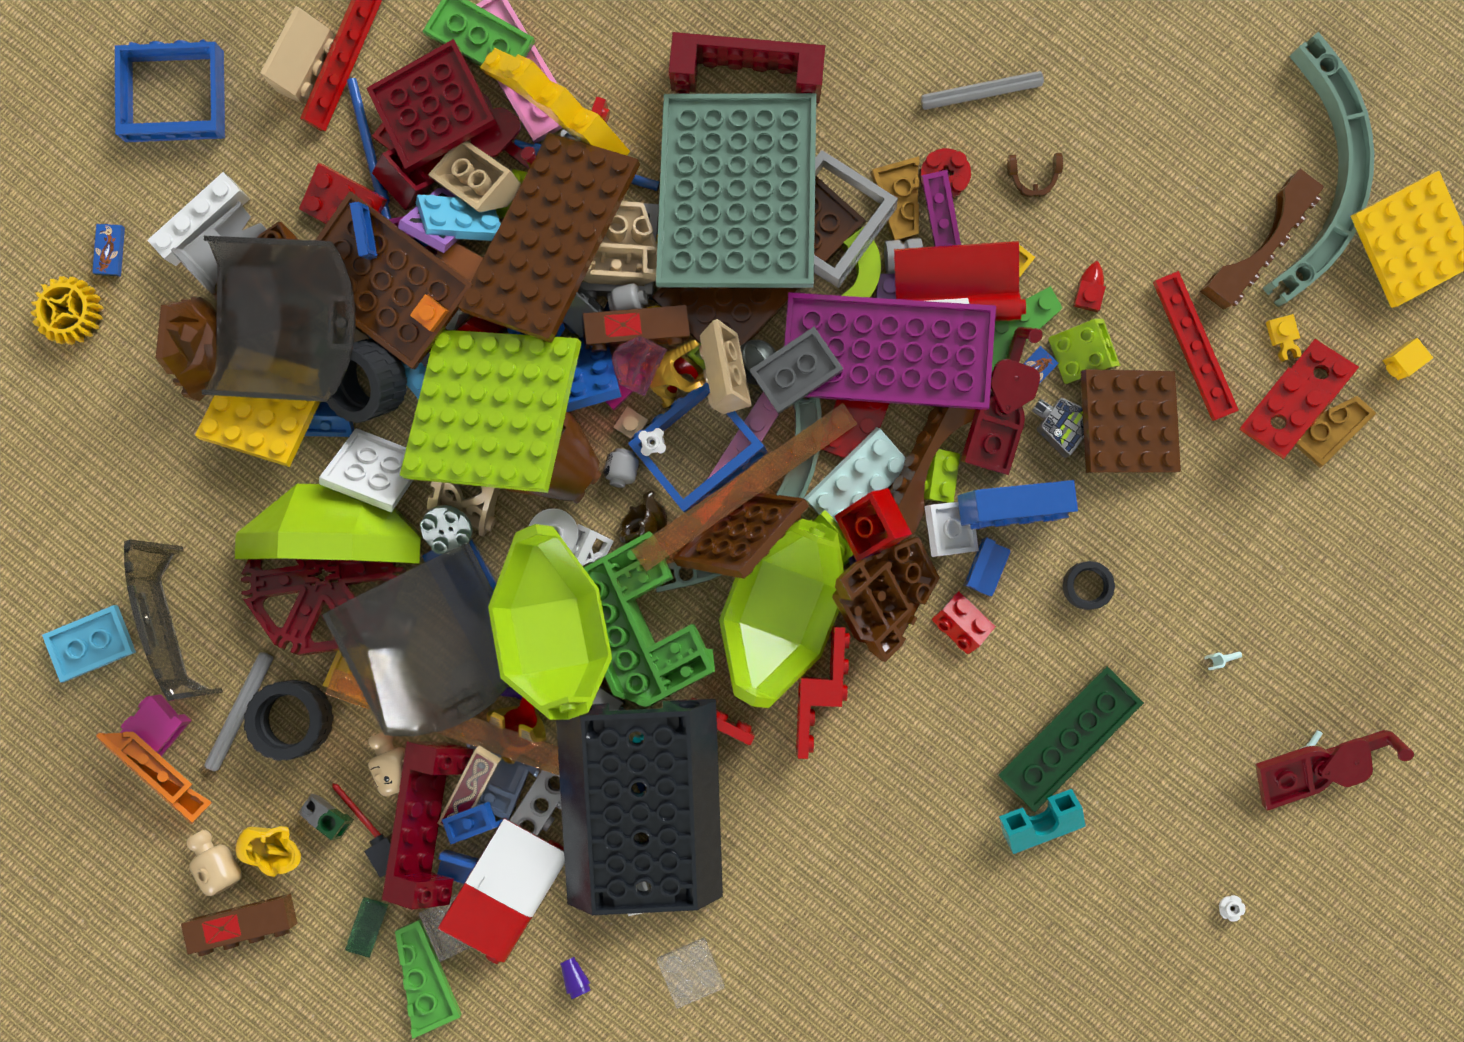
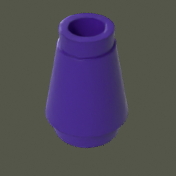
[560,957,591,999]

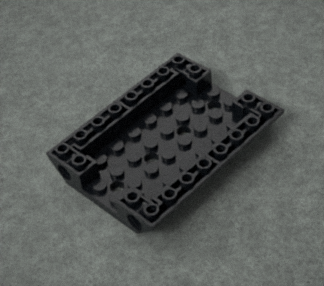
[556,699,723,916]

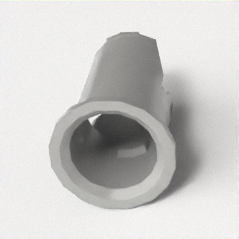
[171,201,267,295]

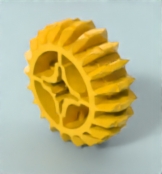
[30,276,104,345]

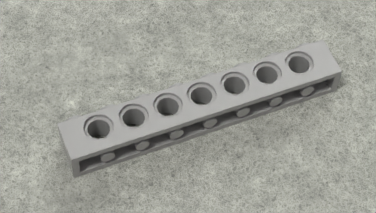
[510,685,625,836]

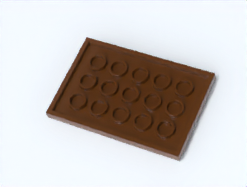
[290,191,473,369]

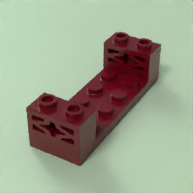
[669,32,826,103]
[382,741,474,910]

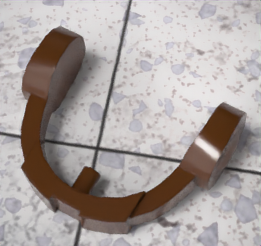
[1007,153,1063,198]

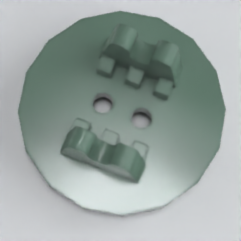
[420,505,473,554]

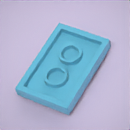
[416,195,501,241]
[42,605,136,682]

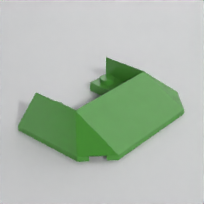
[584,532,715,707]

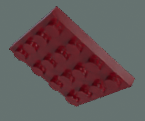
[366,39,498,173]

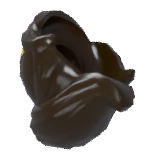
[619,491,667,544]

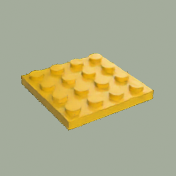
[1350,171,1464,308]
[195,346,323,467]

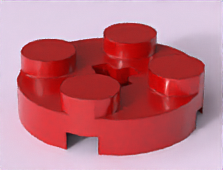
[920,148,971,199]

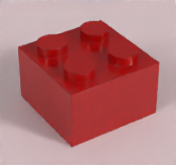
[834,488,912,561]

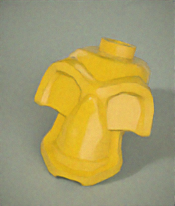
[235,826,301,877]

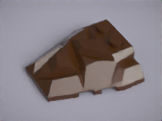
[155,296,233,401]
[832,537,940,662]

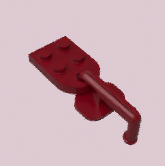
[471,91,536,170]
[960,327,1043,475]
[1255,730,1414,811]

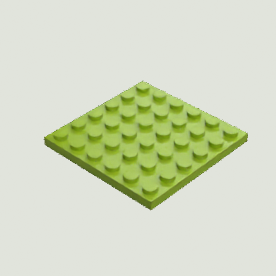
[400,330,581,493]

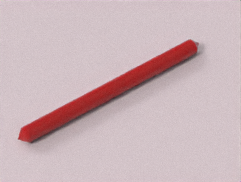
[332,783,380,837]

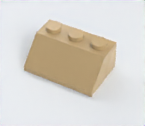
[260,6,335,104]
[428,141,521,212]
[699,319,752,414]

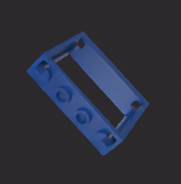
[115,39,225,142]
[628,382,768,517]

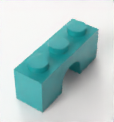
[999,789,1086,854]

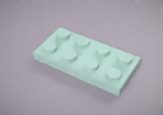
[804,427,906,522]

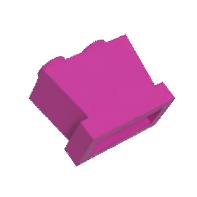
[120,694,192,757]

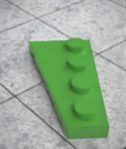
[992,286,1062,371]
[395,918,462,1039]

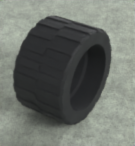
[319,338,407,423]
[244,680,334,761]

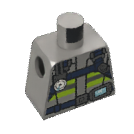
[1031,398,1084,458]

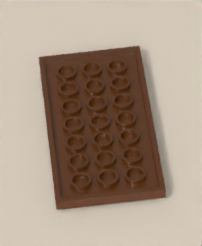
[458,132,640,343]
[652,176,866,346]

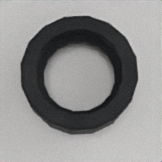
[1062,561,1115,610]

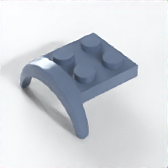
[467,740,540,820]

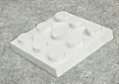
[319,428,413,512]

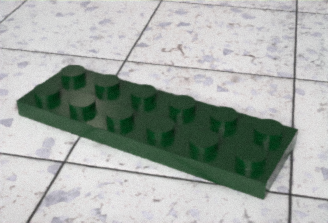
[997,666,1144,812]

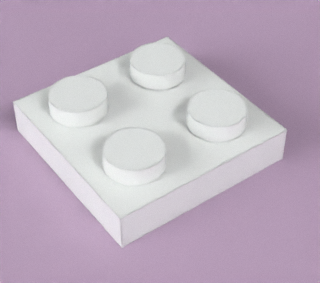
[924,502,979,557]

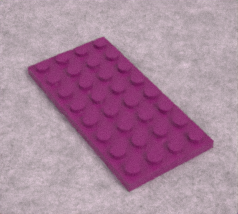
[784,292,996,410]

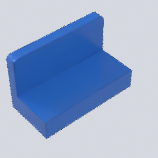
[305,398,354,437]
[963,537,1010,596]
[442,802,503,845]
[437,849,479,884]

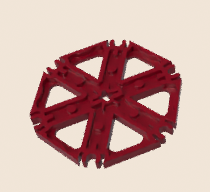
[241,559,406,656]

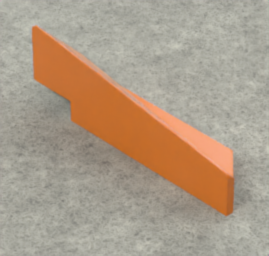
[96,732,212,824]

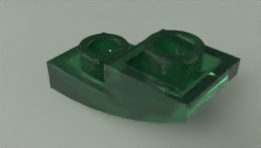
[345,897,389,958]

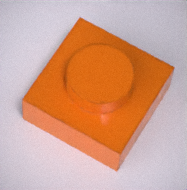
[410,294,449,332]

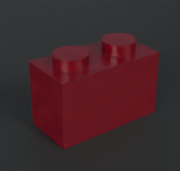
[372,148,433,210]

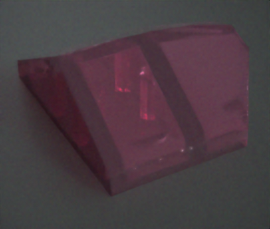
[612,336,667,396]

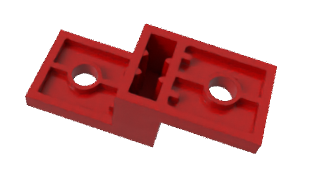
[1239,339,1359,460]
[796,627,850,759]

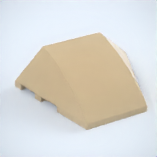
[583,201,657,286]

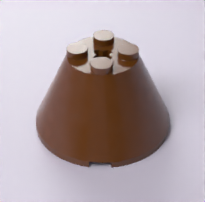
[506,411,601,504]

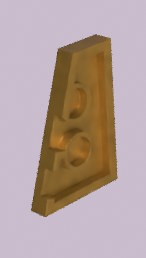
[870,156,919,241]
[1295,396,1376,468]

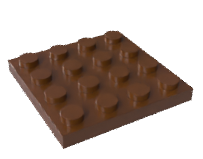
[1081,369,1181,473]
[672,490,809,579]

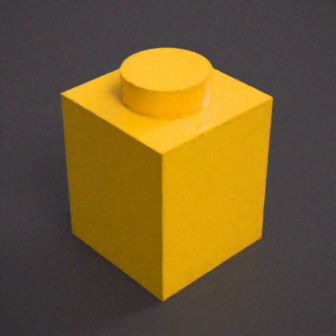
[1382,338,1433,380]

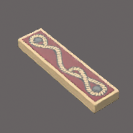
[438,745,501,827]

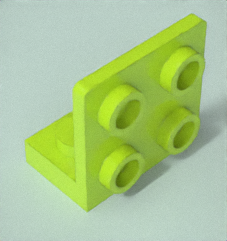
[1049,319,1120,384]

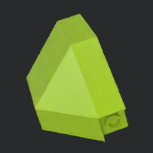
[235,484,424,564]
[719,519,844,708]
[488,524,612,720]

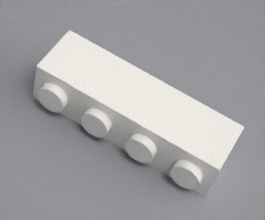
[147,172,250,266]

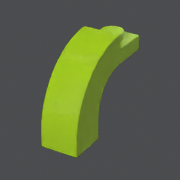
[841,226,881,298]

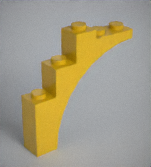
[480,48,630,156]

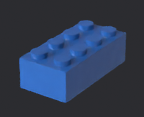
[957,480,1078,530]

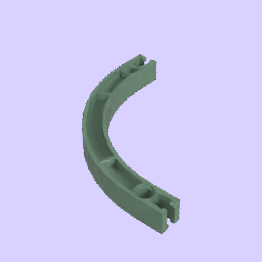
[1263,32,1374,307]
[656,398,822,593]

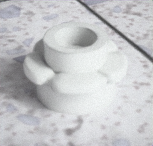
[1219,895,1245,922]

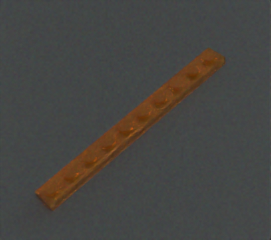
[631,403,857,572]
[325,669,559,776]

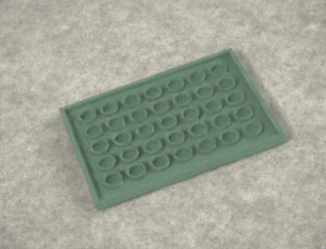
[656,93,816,288]

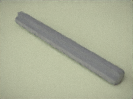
[921,71,1044,110]
[204,652,273,771]

